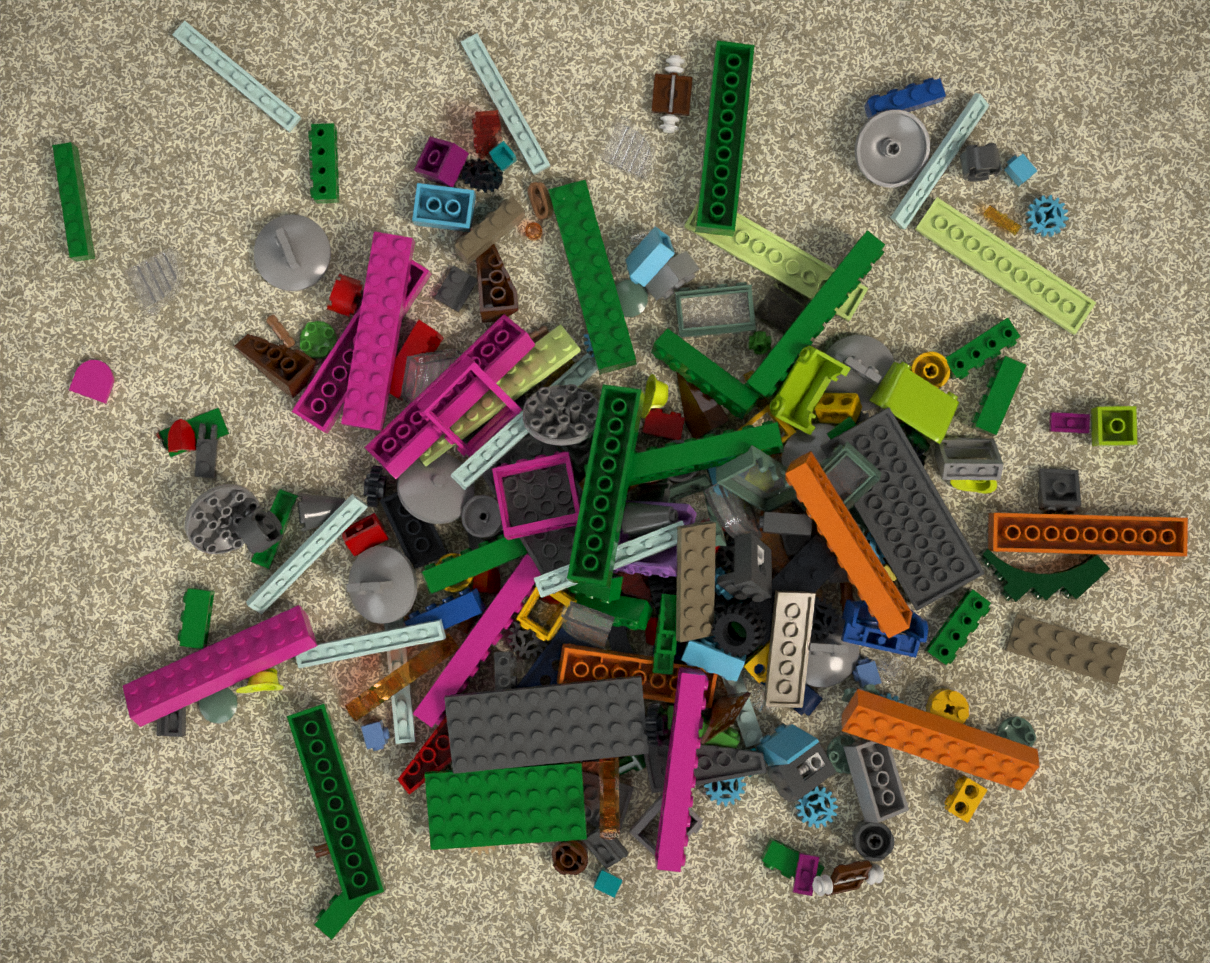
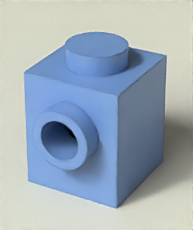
[852,657,881,688]
[361,720,390,751]

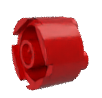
[327,273,364,317]

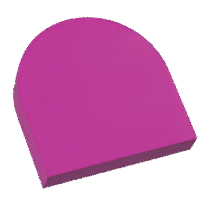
[69,360,114,404]

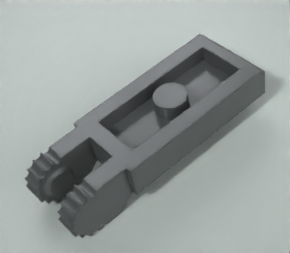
[194,423,218,478]

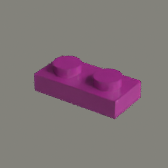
[1049,412,1090,434]
[792,852,819,896]

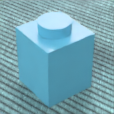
[1004,154,1038,187]

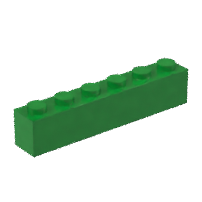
[52,142,95,262]
[651,328,759,420]
[421,534,528,595]

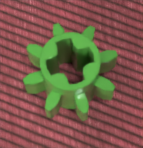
[748,331,772,354]

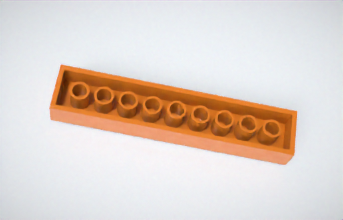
[785,451,912,638]
[988,513,1188,557]
[842,689,1040,791]

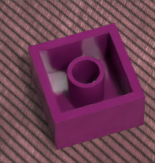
[414,136,469,187]

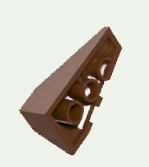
[476,244,519,323]
[234,334,316,399]
[676,372,729,439]
[700,691,751,745]

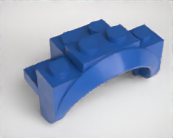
[841,599,928,658]

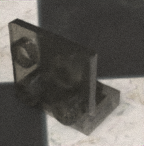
[754,280,809,336]

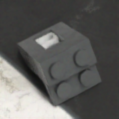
[717,532,772,602]
[766,742,836,802]

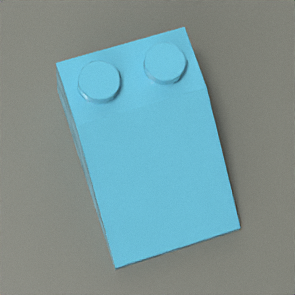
[756,723,819,766]

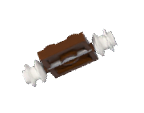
[651,55,693,133]
[812,860,884,896]

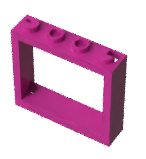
[417,355,522,457]
[492,451,580,540]

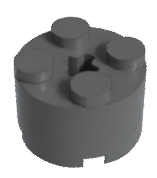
[960,143,1002,182]
[235,507,283,554]
[852,820,895,862]

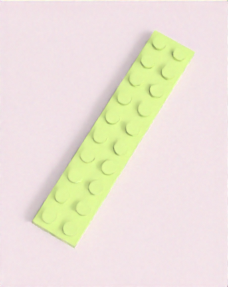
[915,197,1096,335]
[684,203,869,322]
[419,324,581,466]

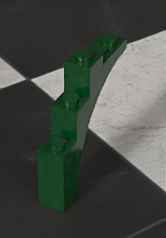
[979,549,1110,602]

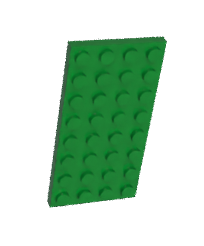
[425,761,587,850]

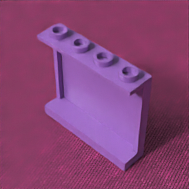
[613,500,697,578]

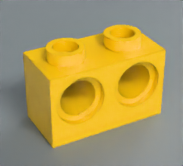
[815,393,862,423]
[743,640,770,684]
[944,775,987,823]

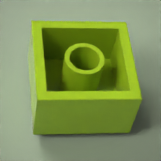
[1091,406,1137,447]

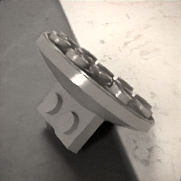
[254,215,331,291]
[825,335,895,411]
[523,384,599,449]
[185,484,260,554]
[346,546,417,624]
[805,613,859,687]

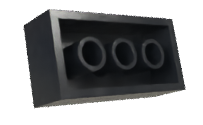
[380,492,449,570]

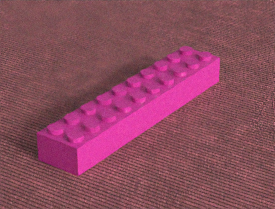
[341,231,415,431]
[292,260,432,434]
[364,314,535,479]
[413,554,541,728]
[123,605,318,727]
[655,667,708,872]

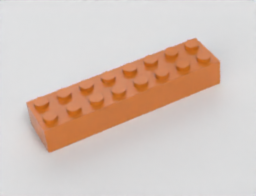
[557,643,718,708]

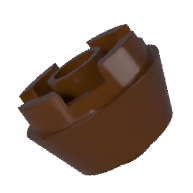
[551,840,588,876]

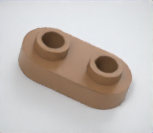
[528,182,553,219]

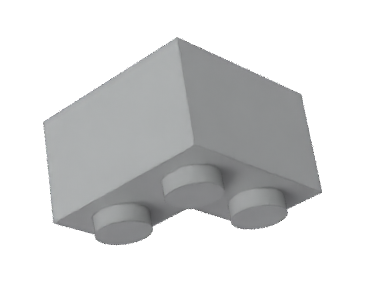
[646,251,700,301]

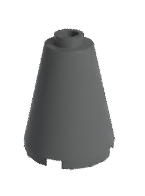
[297,493,346,532]
[621,502,678,541]

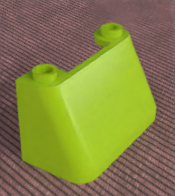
[770,346,851,435]
[869,361,960,444]

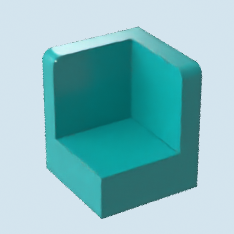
[489,141,517,172]
[593,867,622,898]

